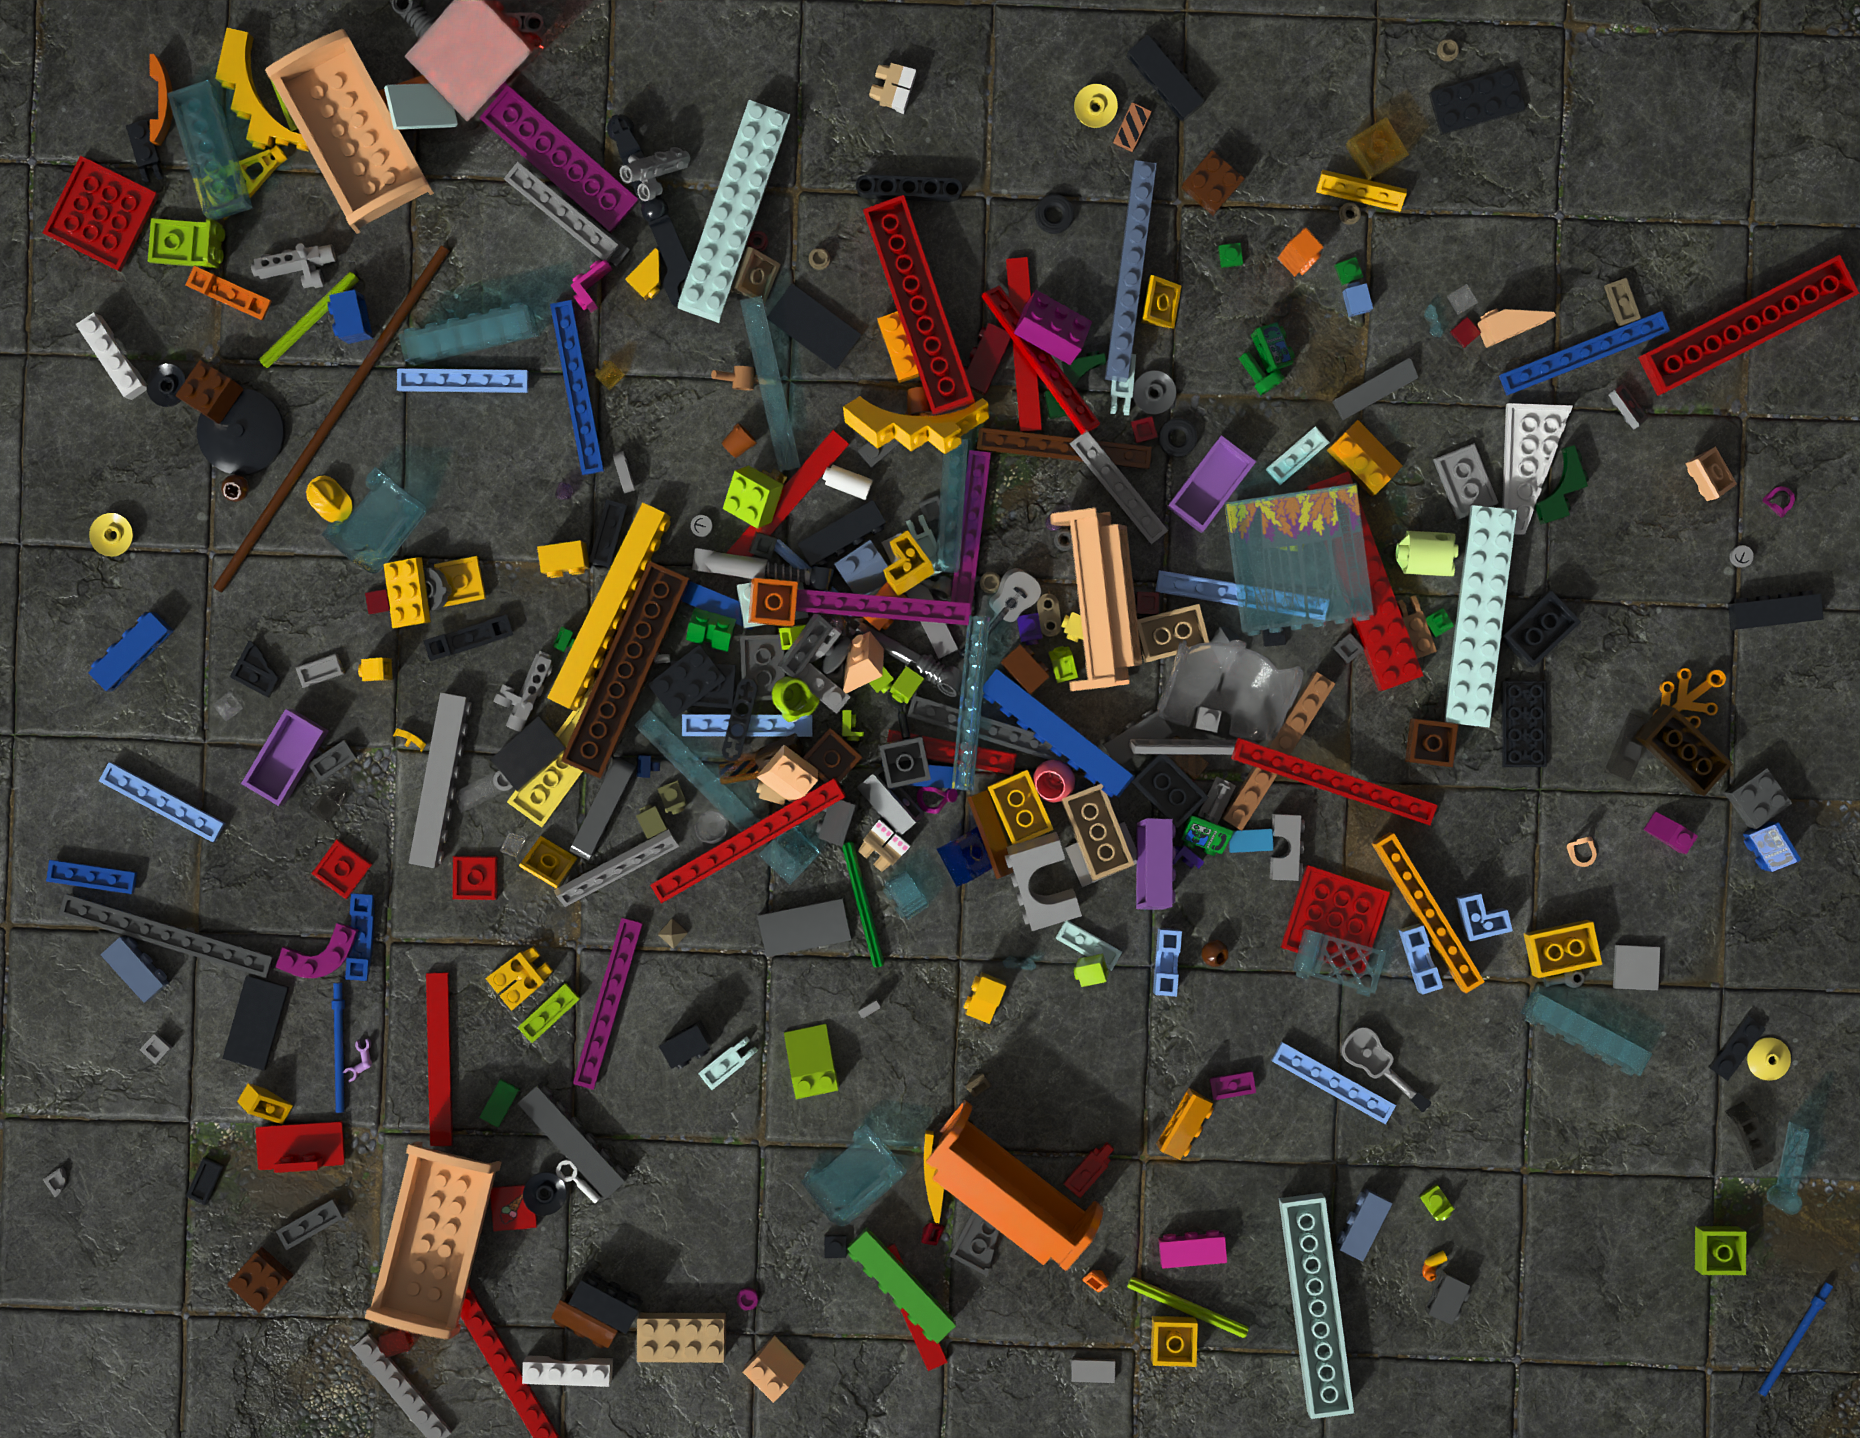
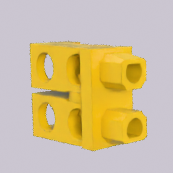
[485,947,553,1011]

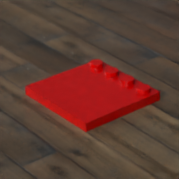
[42,155,159,272]
[1280,865,1390,975]

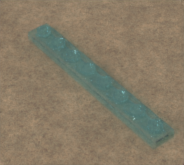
[740,296,801,472]
[952,615,990,791]
[634,710,761,832]

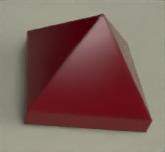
[921,1223,945,1246]

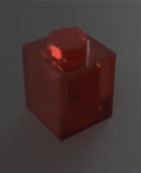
[378,1328,414,1358]

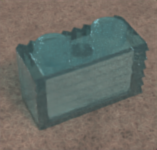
[883,869,929,920]

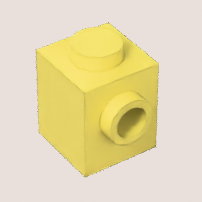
[1061,612,1084,643]

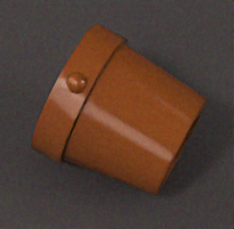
[905,387,933,416]
[722,423,757,458]

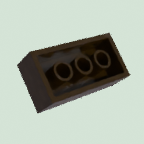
[1634,704,1733,796]

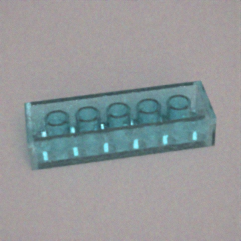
[167,80,253,221]
[398,303,539,366]

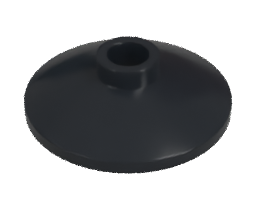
[146,364,187,407]
[523,1172,567,1216]

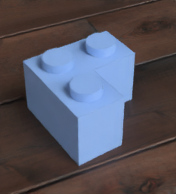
[1455,892,1513,941]

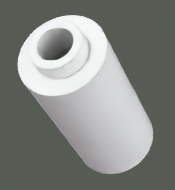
[823,465,873,500]

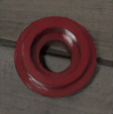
[747,230,768,252]

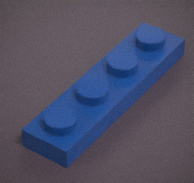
[46,860,137,894]

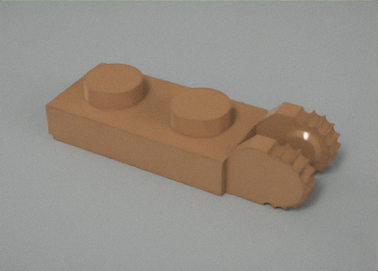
[1397,595,1437,658]

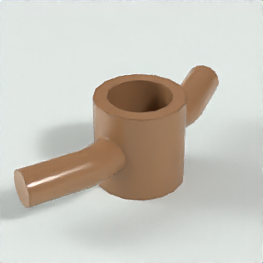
[711,366,777,390]

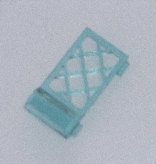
[1293,929,1386,997]
[1767,1121,1810,1215]

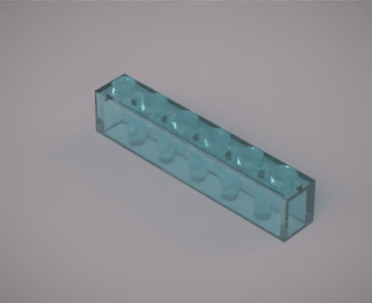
[935,439,968,573]
[1521,990,1653,1077]

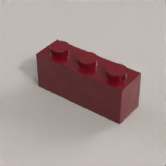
[964,323,1011,395]

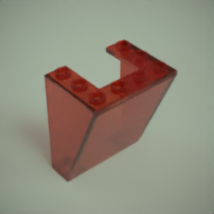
[405,0,544,122]

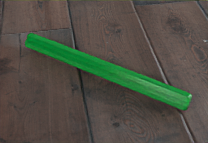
[842,841,884,968]

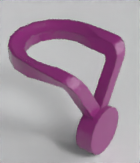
[1763,486,1795,518]
[917,787,958,814]

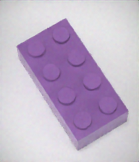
[1167,435,1256,533]
[241,709,329,806]
[1136,818,1176,910]

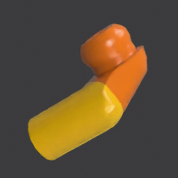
[1422,1251,1448,1281]

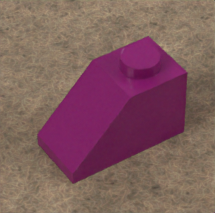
[1643,811,1698,854]

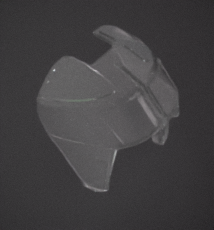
[1157,640,1303,741]

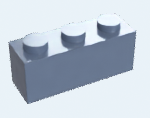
[100,936,169,1003]
[1336,1188,1392,1262]

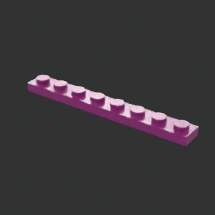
[951,450,991,625]
[796,589,970,625]
[573,917,643,1090]

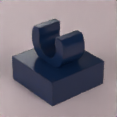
[637,755,660,778]

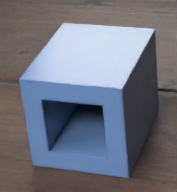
[1342,282,1373,317]

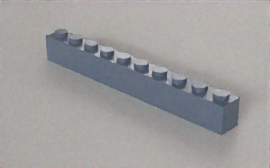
[1105,160,1157,382]

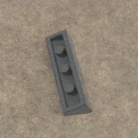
[1332,358,1419,420]

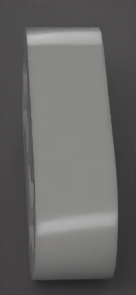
[613,451,635,493]

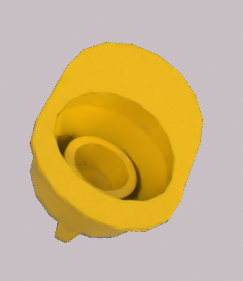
[306,475,353,523]

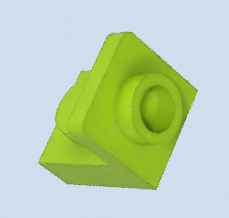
[1048,646,1078,683]
[842,710,864,741]
[1419,1184,1455,1221]

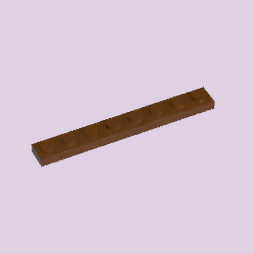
[977,428,1152,469]

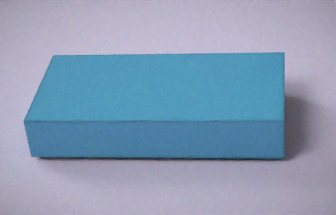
[1229,829,1273,853]

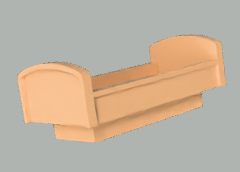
[265,29,434,234]
[1050,508,1142,691]
[365,1141,501,1339]

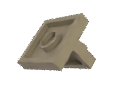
[730,247,781,304]

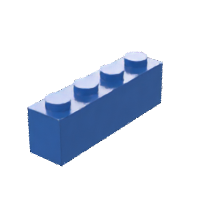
[88,612,174,691]

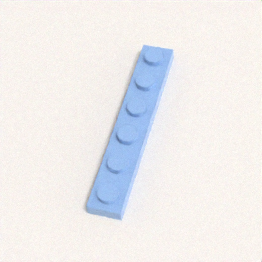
[397,369,529,393]
[682,714,813,737]
[99,762,225,843]
[1271,1041,1396,1124]

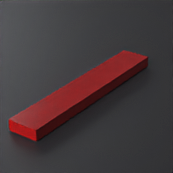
[887,729,1017,775]
[887,1243,948,1371]

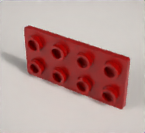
[255,1121,345,1173]

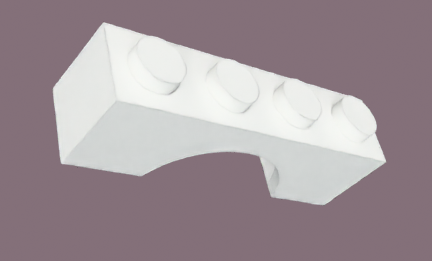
[76,312,147,400]
[522,1356,613,1387]

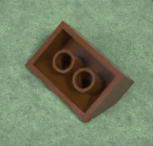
[551,1290,618,1348]

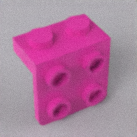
[570,259,612,313]

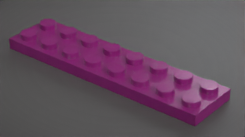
[479,85,639,233]

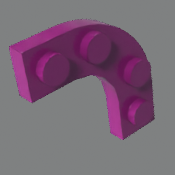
[275,922,359,978]

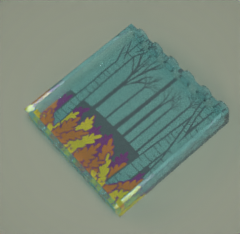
[1224,483,1374,636]

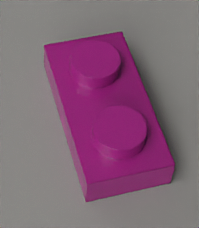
[1209,1070,1256,1100]

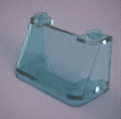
[321,467,426,574]
[800,1125,907,1226]

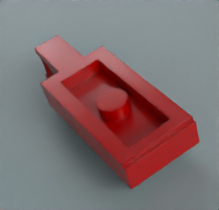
[1063,1142,1114,1198]

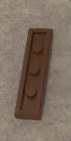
[967,790,1014,879]

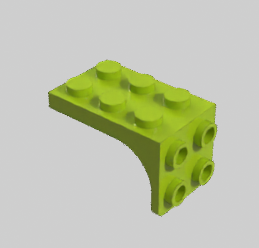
[148,218,225,269]

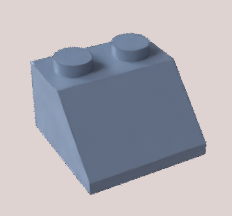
[834,540,888,595]

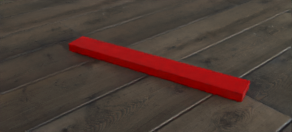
[1006,257,1042,432]
[981,285,1100,435]
[727,430,849,557]
[426,972,453,1146]

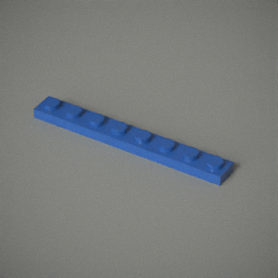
[550,300,604,475]
[1499,311,1670,396]

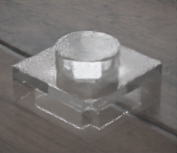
[1447,284,1478,315]

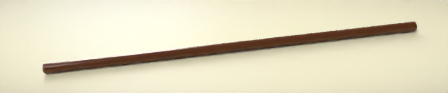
[213,245,450,593]

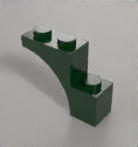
[1045,351,1106,419]
[1534,445,1589,525]

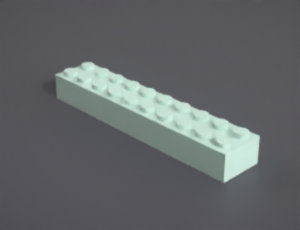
[678,100,790,323]
[1443,505,1517,727]
[1279,1193,1354,1419]

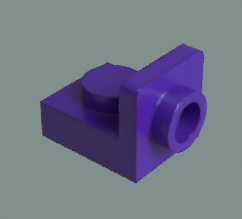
[1017,613,1043,645]
[1172,844,1204,869]

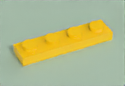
[1316,170,1407,212]

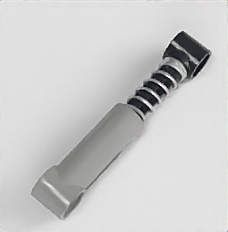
[692,548,834,591]

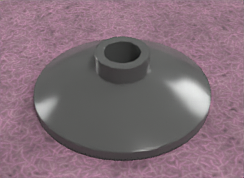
[1133,371,1176,414]
[821,637,852,674]

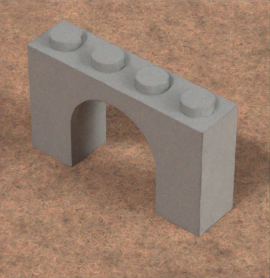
[1005,832,1082,931]

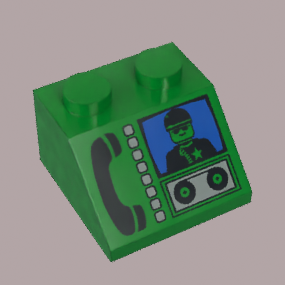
[1251,322,1295,375]
[1179,815,1233,856]

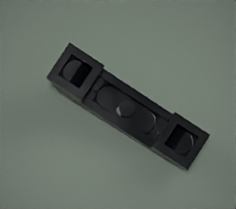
[423,614,514,661]

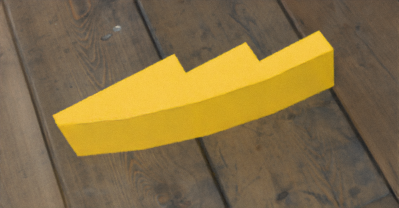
[924,1130,944,1223]

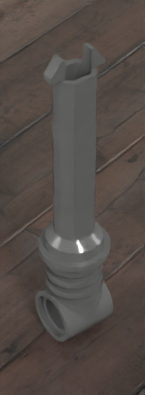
[391,0,488,92]
[848,618,967,697]

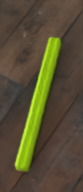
[259,272,359,368]
[1127,1277,1249,1338]

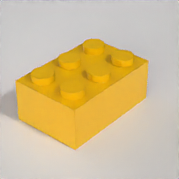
[987,769,1054,845]
[1523,920,1602,978]

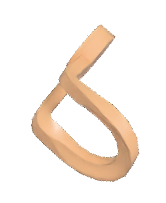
[1567,836,1597,867]

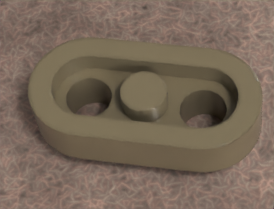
[1037,594,1061,637]

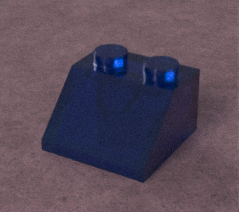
[937,827,992,887]

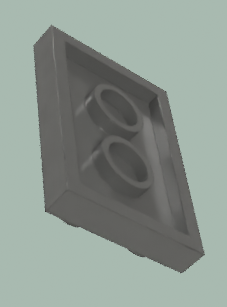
[740,635,785,701]

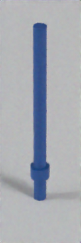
[331,982,345,1113]
[1758,1282,1833,1397]

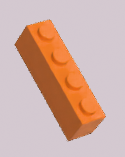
[1278,228,1323,277]

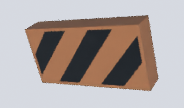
[1113,103,1152,152]

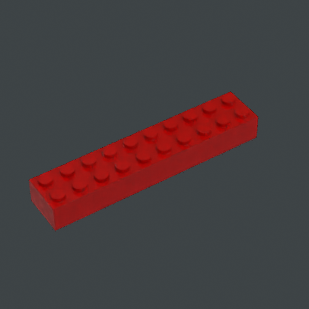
[863,195,975,416]
[1638,255,1860,396]
[1304,471,1424,691]

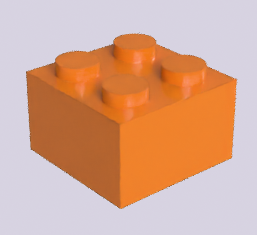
[748,578,798,627]

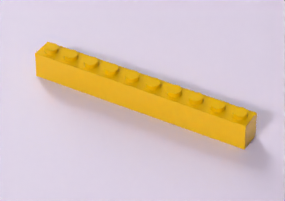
[547,502,671,711]

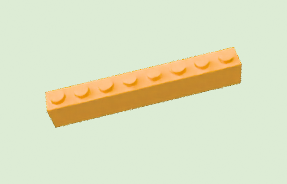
[1371,832,1484,993]

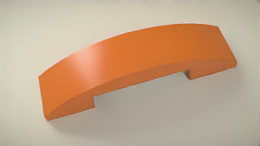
[150,54,173,146]
[185,266,272,321]

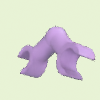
[343,1038,372,1082]

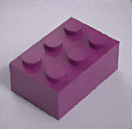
[1014,290,1092,365]

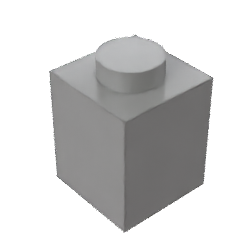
[1193,707,1221,732]

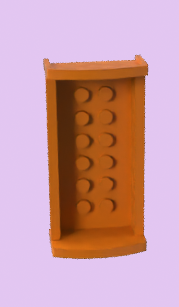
[926,1100,1103,1271]

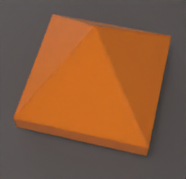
[1082,1270,1110,1293]

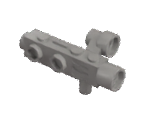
[620,147,690,201]
[251,243,336,288]
[493,651,553,732]

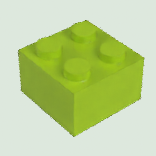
[723,465,783,529]
[1695,1226,1746,1275]

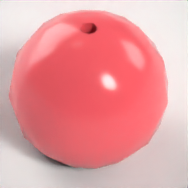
[1033,759,1075,803]

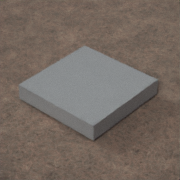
[1613,945,1660,990]

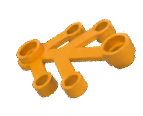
[1653,668,1726,728]

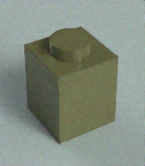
[636,804,669,839]

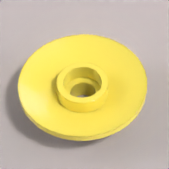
[1074,84,1118,128]
[89,513,133,557]
[1747,1037,1791,1081]

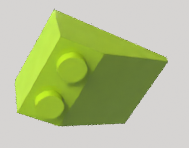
[784,1024,839,1099]

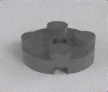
[423,567,452,611]

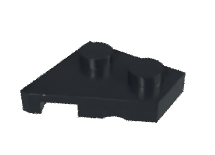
[230,640,280,698]

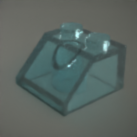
[759,827,821,885]

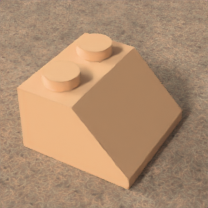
[1685,446,1737,501]
[843,631,884,693]
[757,745,818,802]
[743,1335,805,1403]

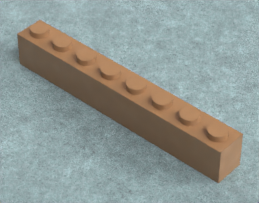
[1221,672,1335,831]

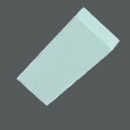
[1266,426,1330,486]
[1055,920,1122,971]

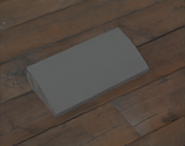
[758,898,852,957]

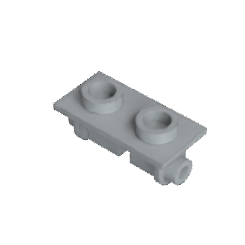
[1198,776,1236,824]

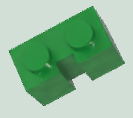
[686,608,736,652]

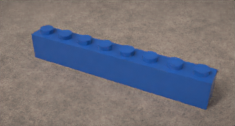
[981,669,1135,798]

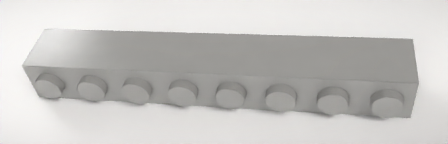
[409,693,472,868]

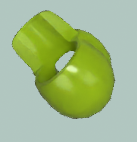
[772,676,820,722]

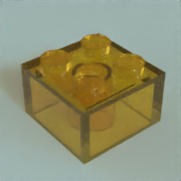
[1345,117,1409,180]

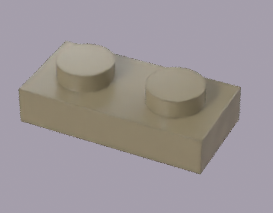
[1604,278,1641,327]

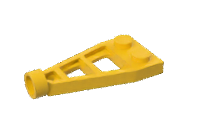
[198,145,288,220]

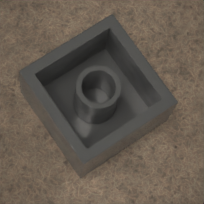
[1724,768,1792,829]

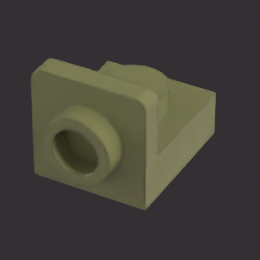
[658,780,688,815]

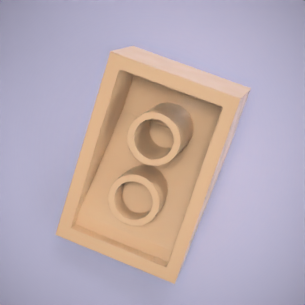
[1476,309,1556,348]

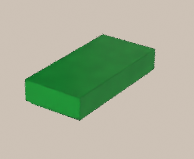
[479,1079,520,1128]

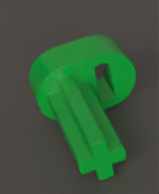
[1238,351,1285,396]

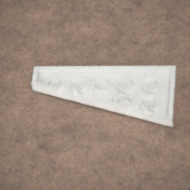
[1502,403,1573,535]

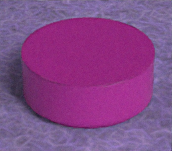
[737,1287,759,1310]

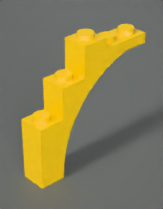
[215,28,309,151]
[843,396,989,454]

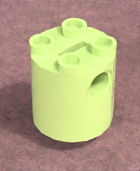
[1396,531,1458,576]

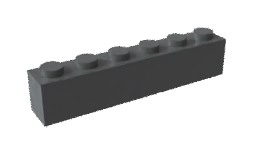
[518,1083,627,1199]

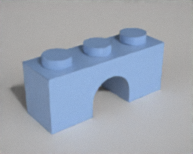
[1399,924,1443,994]
[1153,928,1182,997]

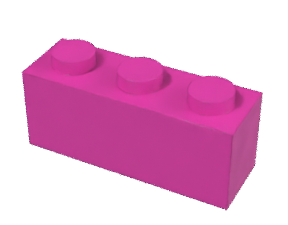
[1158,1230,1227,1269]

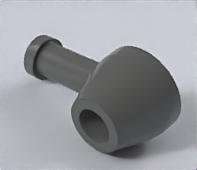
[919,576,953,600]
[1543,969,1585,988]

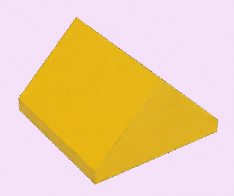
[1141,275,1181,328]
[519,836,577,888]

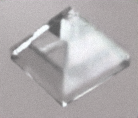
[213,691,243,722]
[500,832,526,857]

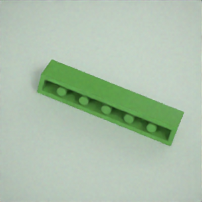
[847,1227,956,1344]

